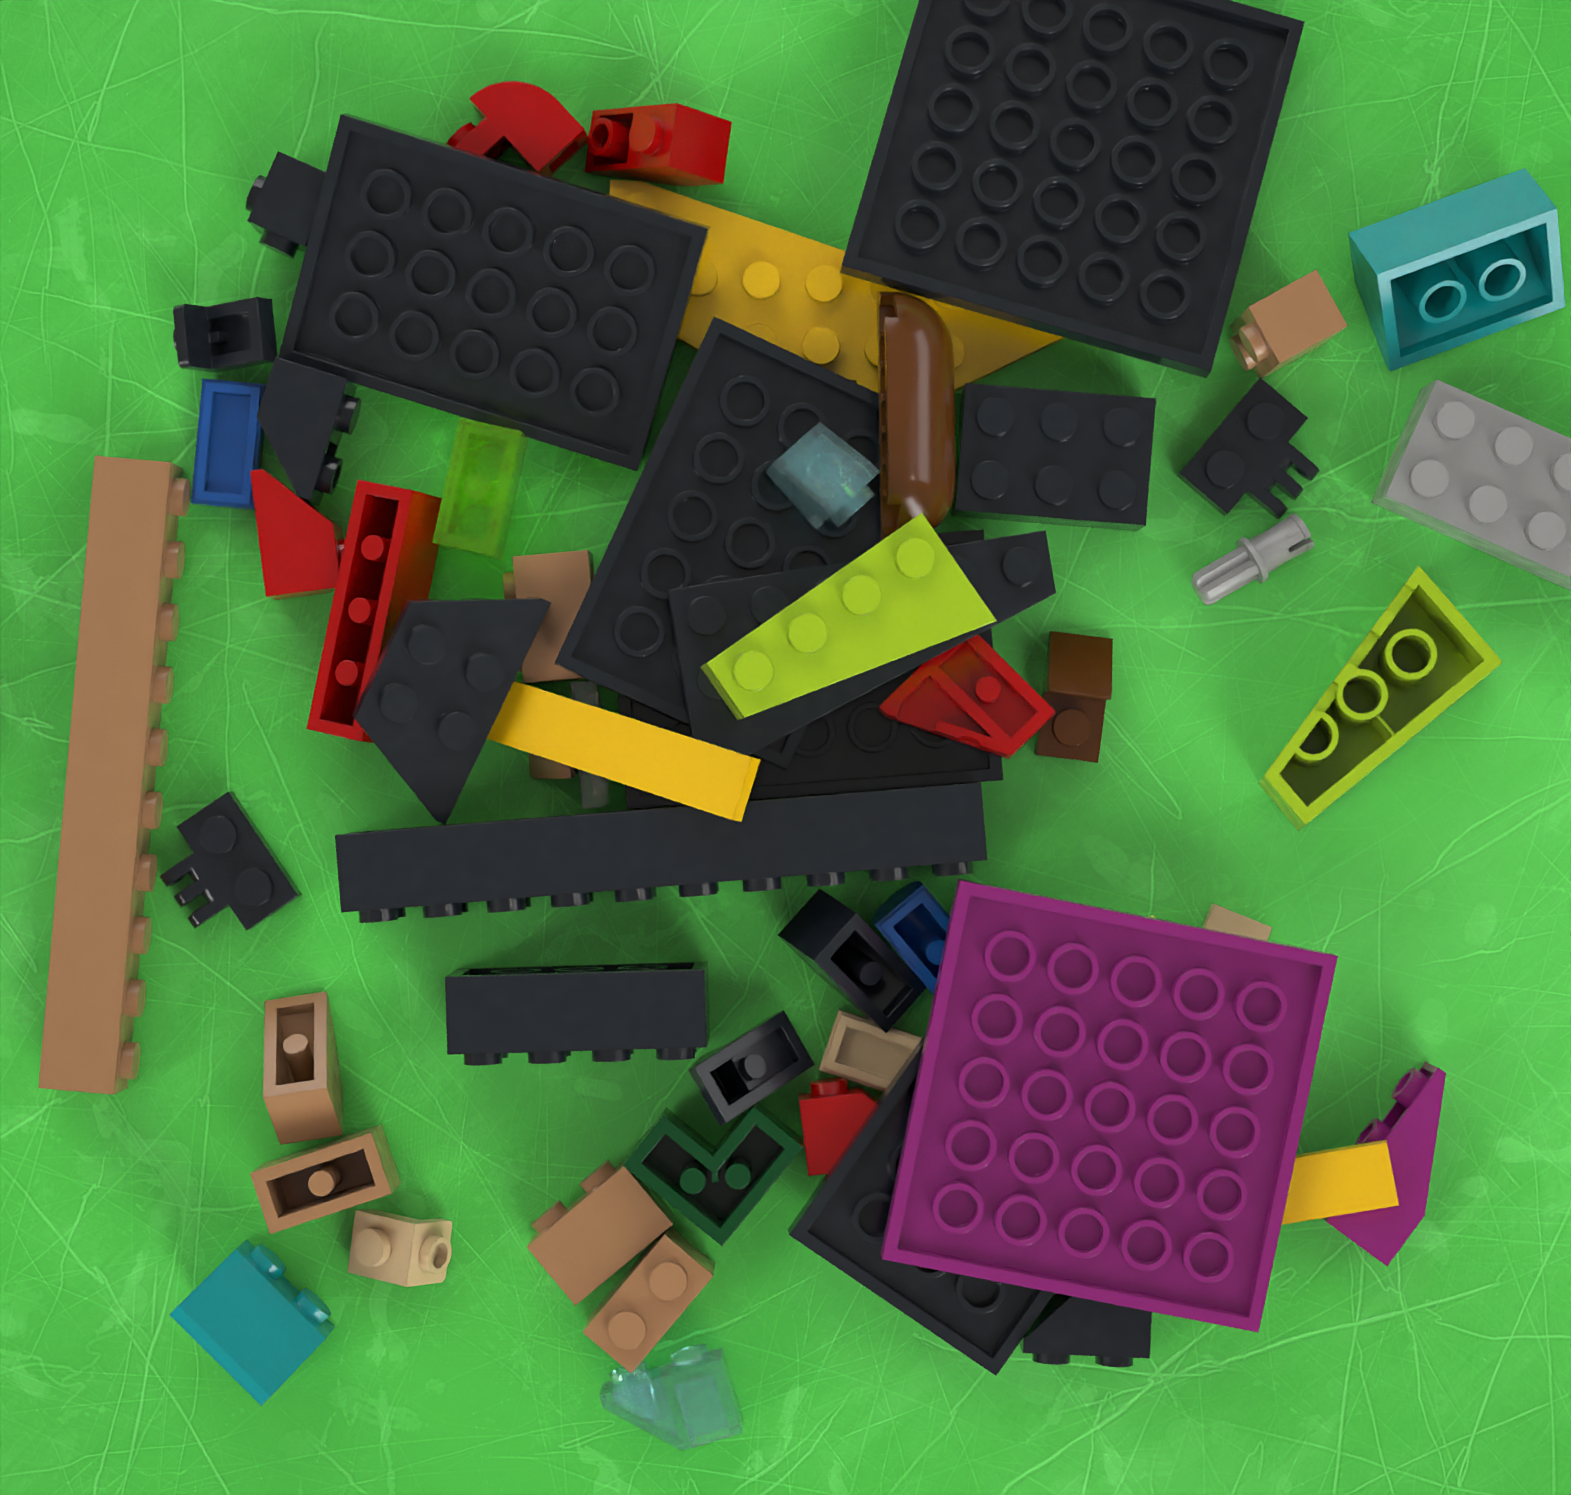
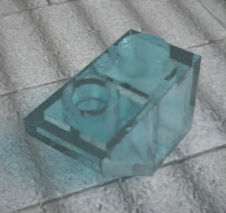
[766,422,880,529]
[599,1344,744,1451]

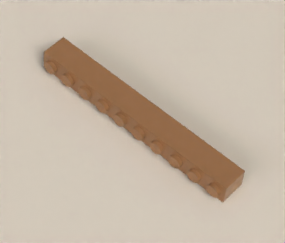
[38,456,191,1095]

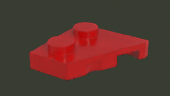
[879,635,1056,759]

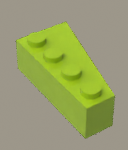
[701,513,997,720]
[1258,565,1502,831]

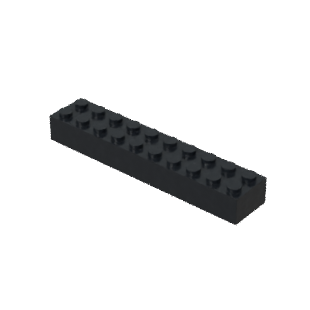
[335,782,987,923]

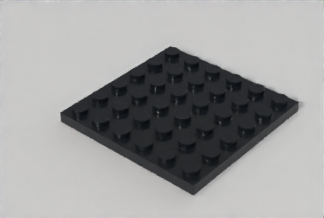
[840,0,1305,378]

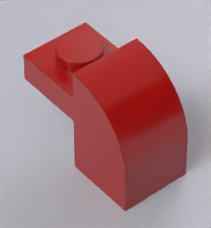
[446,81,588,177]

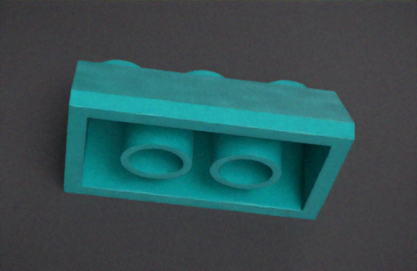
[1348,168,1565,371]

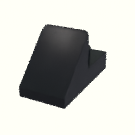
[688,1010,815,1125]

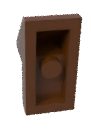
[1034,631,1113,763]

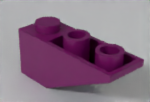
[1323,1062,1446,1266]

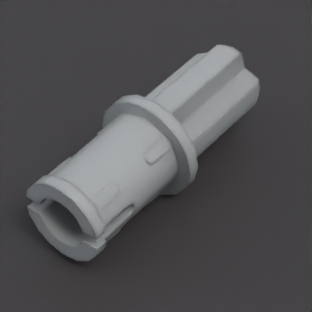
[1191,513,1314,605]

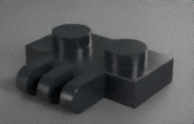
[1177,378,1320,519]
[160,791,302,931]

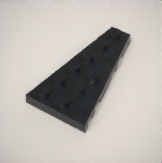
[667,530,1056,755]

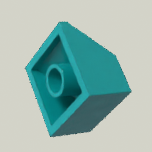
[169,1240,335,1406]

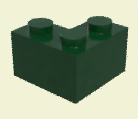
[623,1102,803,1246]

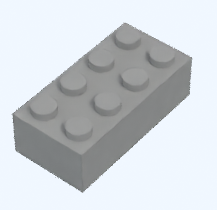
[1371,380,1571,591]

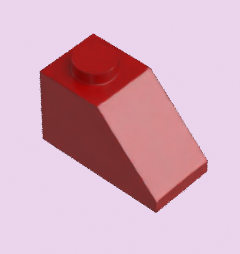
[250,469,345,600]
[798,1077,878,1176]

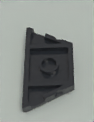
[352,597,551,825]

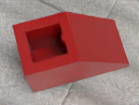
[585,103,732,187]

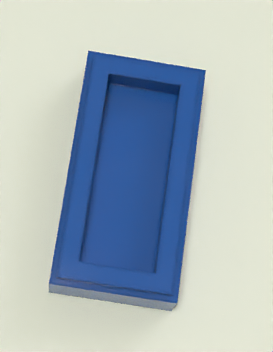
[191,378,266,510]

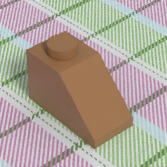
[263,991,343,1145]

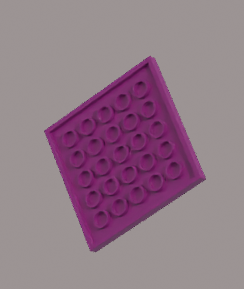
[880,879,1338,1333]

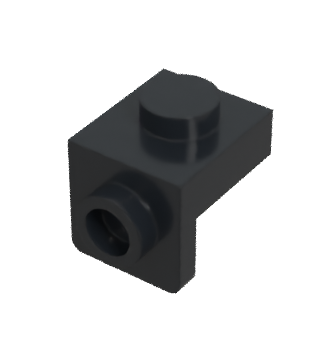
[173,297,278,373]

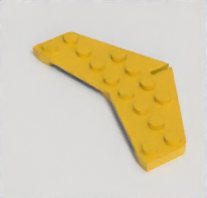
[609,180,1065,393]

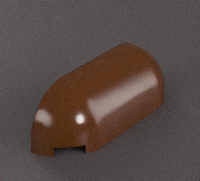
[877,291,956,541]

